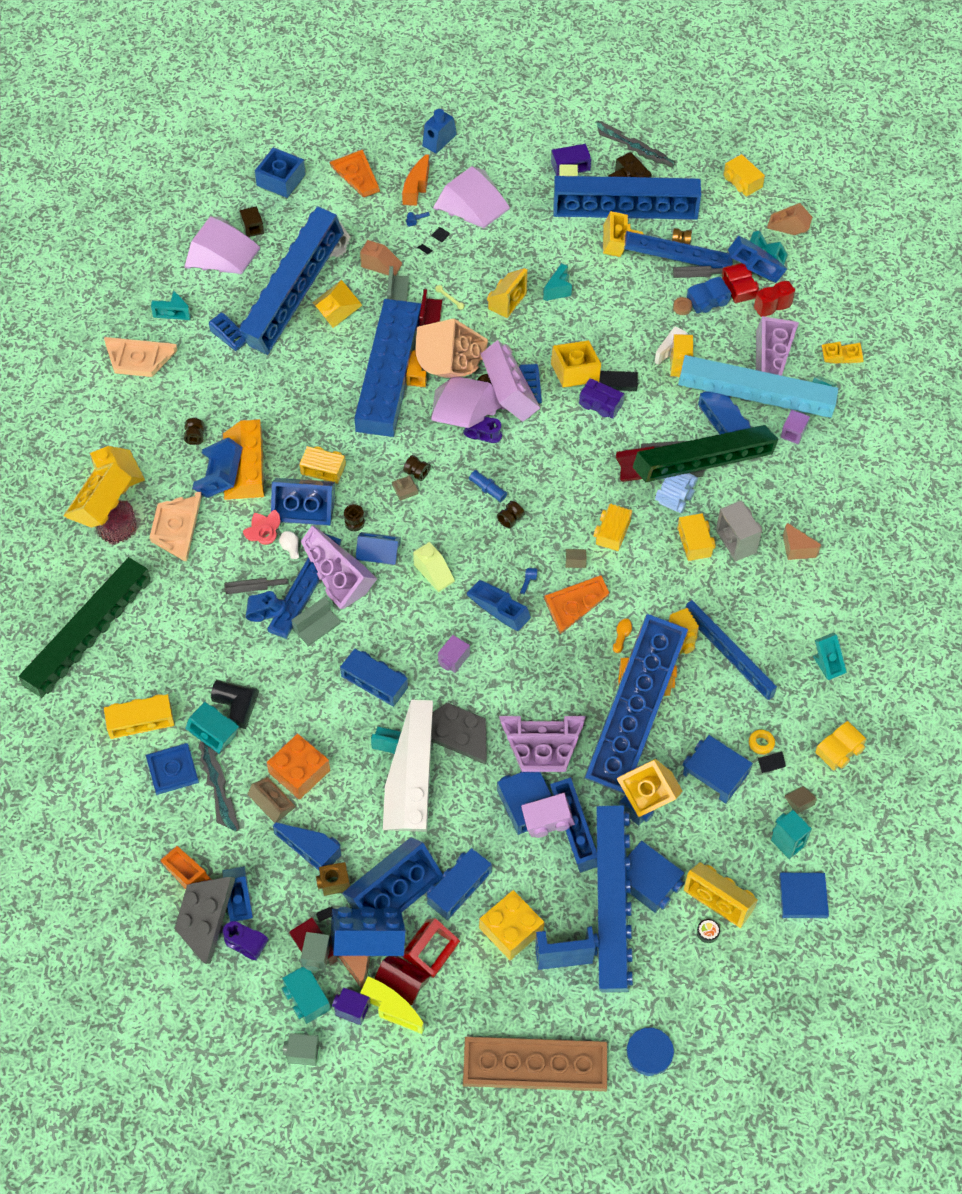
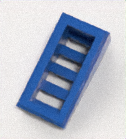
[209,312,246,351]
[519,364,542,403]

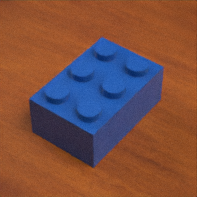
[331,907,406,956]

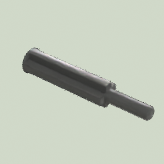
[672,266,723,278]
[224,578,288,595]

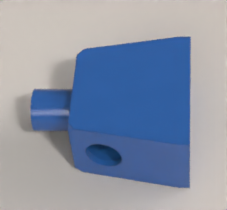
[422,109,457,154]

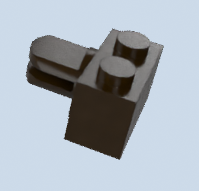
[608,152,652,178]

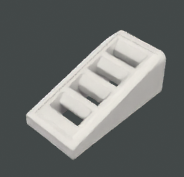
[655,326,688,364]

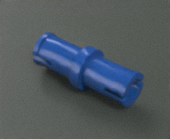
[469,470,507,503]

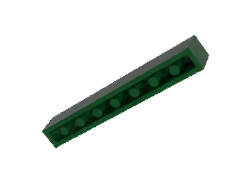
[633,425,778,483]
[18,557,151,698]

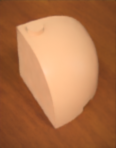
[416,318,488,378]

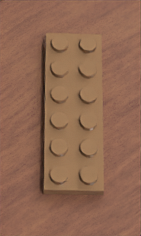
[463,1037,607,1092]

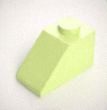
[413,542,455,592]

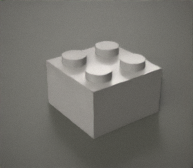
[716,500,762,562]

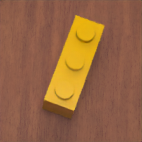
[104,694,175,739]

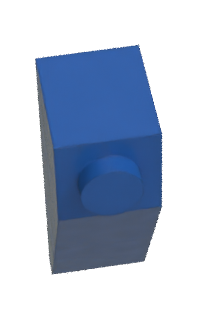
[273,823,342,870]

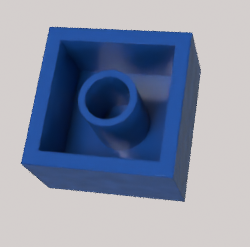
[254,147,306,198]

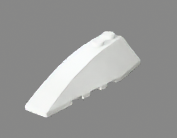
[383,700,433,832]

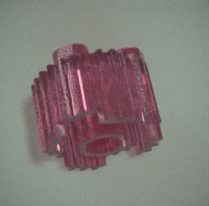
[95,499,137,545]

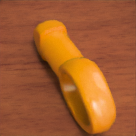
[613,618,632,653]

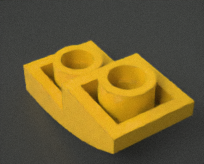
[822,341,864,364]

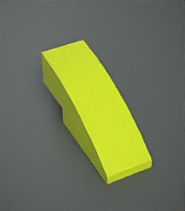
[360,976,424,1034]

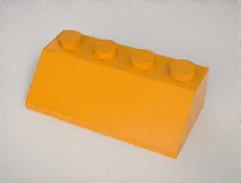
[223,419,264,500]

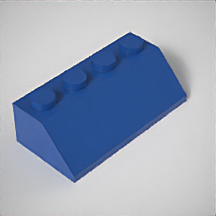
[342,837,443,912]

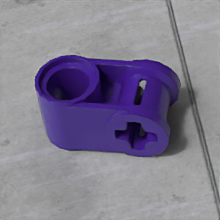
[463,416,502,443]
[223,921,269,961]

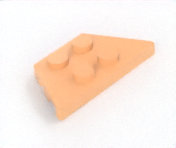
[104,337,177,377]
[150,492,202,561]

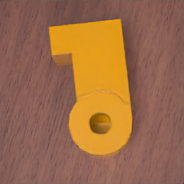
[406,350,427,387]

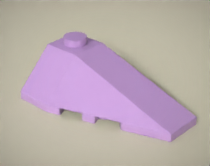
[301,525,377,609]

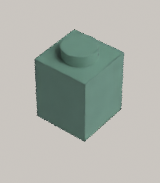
[301,932,331,971]
[283,1033,319,1066]

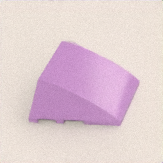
[433,166,510,228]
[185,216,260,274]
[432,377,506,428]
[499,716,586,772]

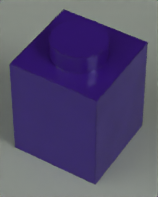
[332,987,370,1025]

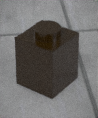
[239,206,264,238]

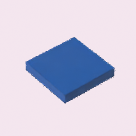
[146,743,199,795]
[779,873,829,918]

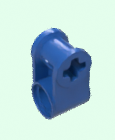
[246,591,287,622]

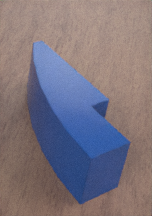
[728,236,787,283]
[467,580,531,631]

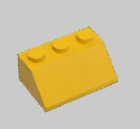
[63,462,132,528]
[683,862,758,928]

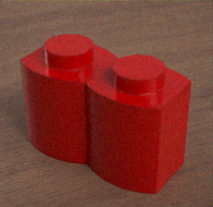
[721,263,759,304]
[754,281,795,317]

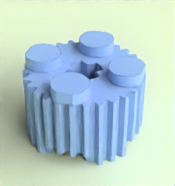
[655,473,698,513]

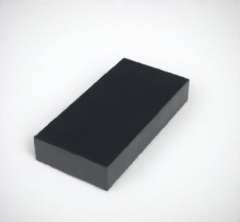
[599,371,638,391]

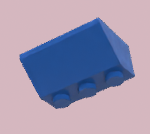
[271,478,335,526]

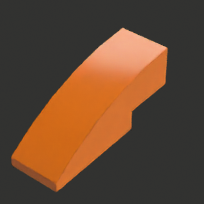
[402,154,430,206]
[160,846,212,889]

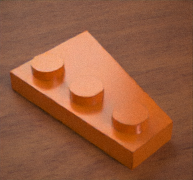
[329,149,380,198]
[544,575,609,634]

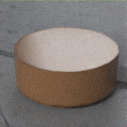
[673,297,692,315]

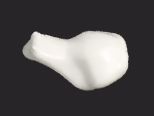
[279,531,299,559]

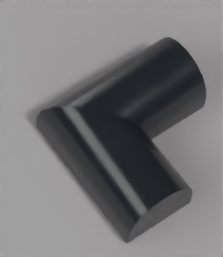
[211,680,259,729]

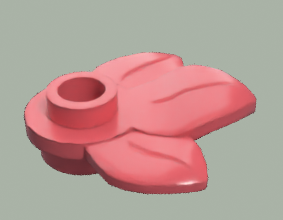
[243,510,281,545]

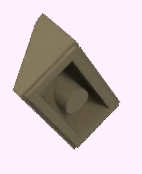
[248,777,296,823]

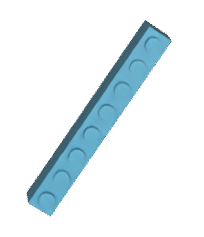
[678,355,838,418]

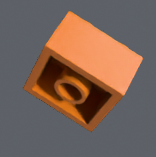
[266,733,330,800]

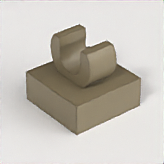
[392,475,418,501]

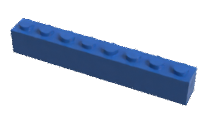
[597,805,633,993]

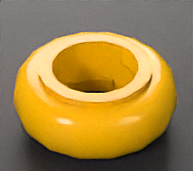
[748,729,775,755]

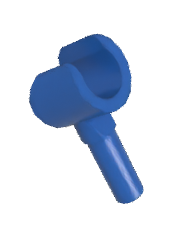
[406,212,430,227]
[520,568,537,595]

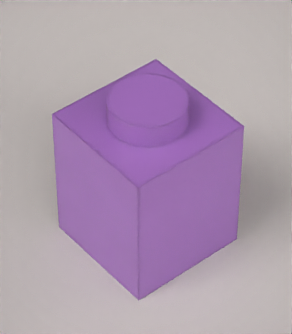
[780,410,810,445]
[438,635,470,673]

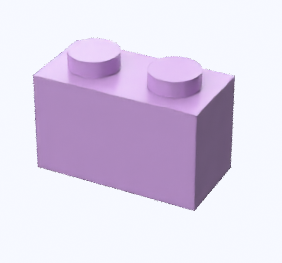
[521,793,575,838]

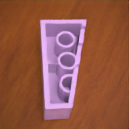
[756,316,799,376]
[481,340,540,422]

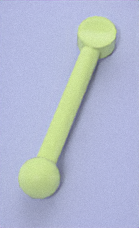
[435,285,464,310]

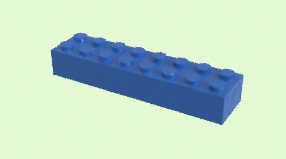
[553,176,701,220]
[240,206,344,355]
[354,299,421,437]
[583,614,688,794]

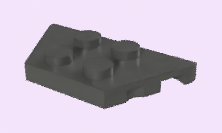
[431,703,487,764]
[174,877,235,964]

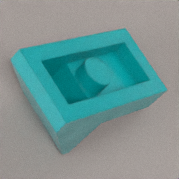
[543,263,572,301]
[151,291,191,320]
[813,633,847,680]

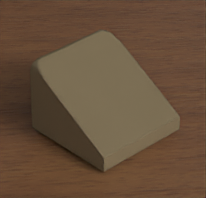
[566,549,587,568]
[785,786,817,814]

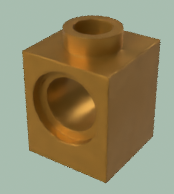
[316,862,350,896]

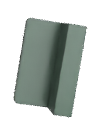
[387,266,409,301]
[292,597,340,646]

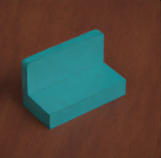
[371,726,401,754]

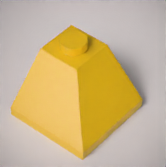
[312,280,362,328]
[617,759,683,817]

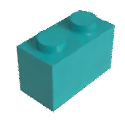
[185,701,239,754]
[771,810,812,859]
[281,967,331,1024]

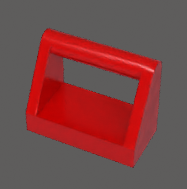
[401,918,460,978]

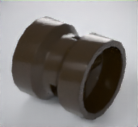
[184,418,204,445]
[403,455,431,481]
[497,501,525,529]
[344,504,365,532]

